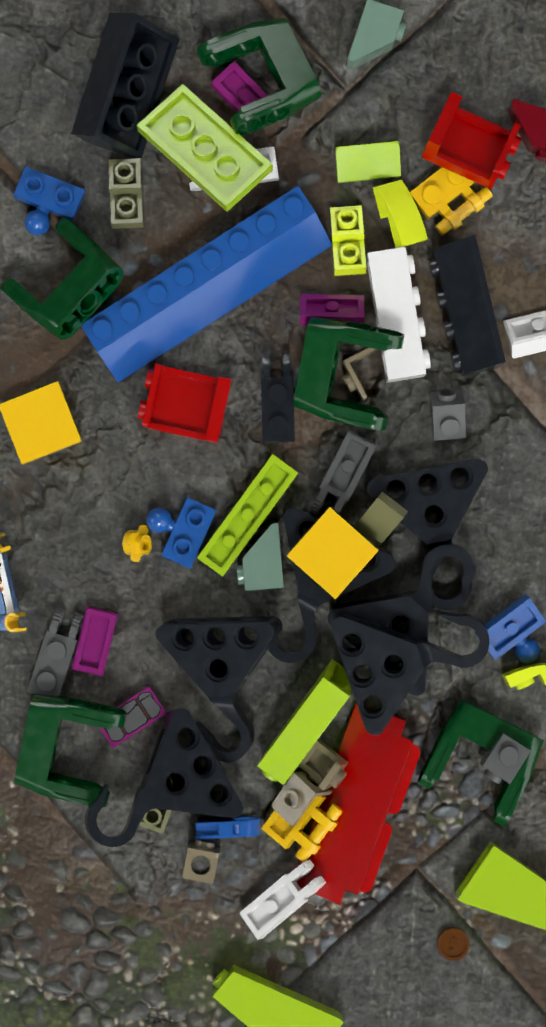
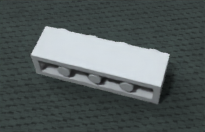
[366,247,431,383]

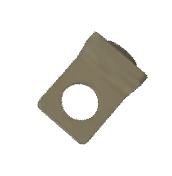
[342,348,378,401]
[271,771,333,826]
[182,839,221,884]

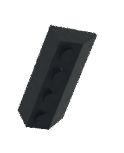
[71,13,180,159]
[428,235,506,377]

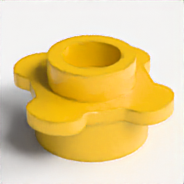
[122,525,152,562]

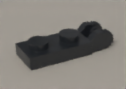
[261,352,295,443]

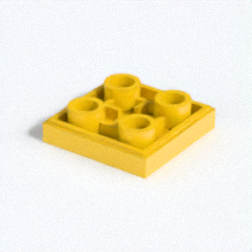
[0,381,82,465]
[287,507,379,599]

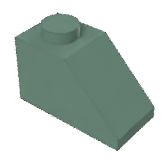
[346,0,407,69]
[237,523,284,591]

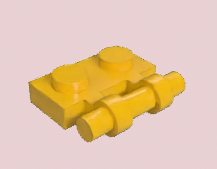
[410,167,493,236]
[261,795,343,862]

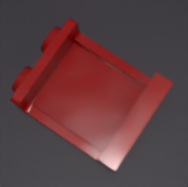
[421,92,522,189]
[138,363,232,444]

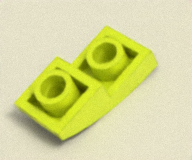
[373,180,428,248]
[330,205,367,276]
[502,663,546,690]

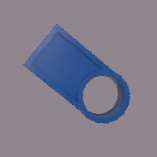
[195,817,261,839]

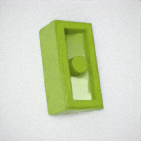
[335,141,401,183]

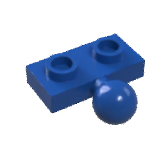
[13,167,85,236]
[146,497,216,569]
[475,594,546,664]

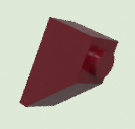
[508,99,546,163]

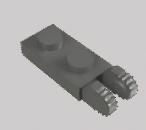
[310,431,377,515]
[27,607,83,696]

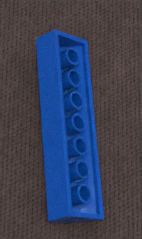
[81,186,332,383]

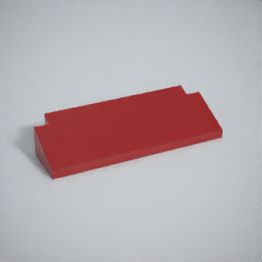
[296,702,420,905]

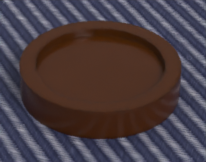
[437,927,470,961]

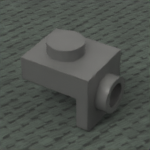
[429,388,466,441]
[480,733,531,784]

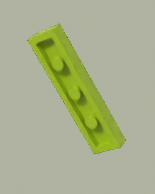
[197,454,298,577]

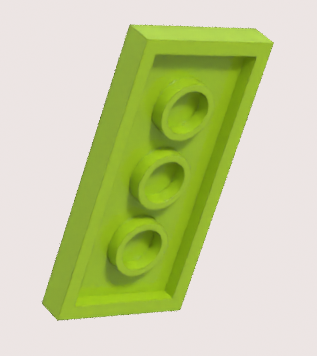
[137,84,273,212]

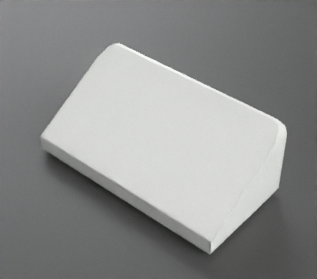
[503,310,546,358]

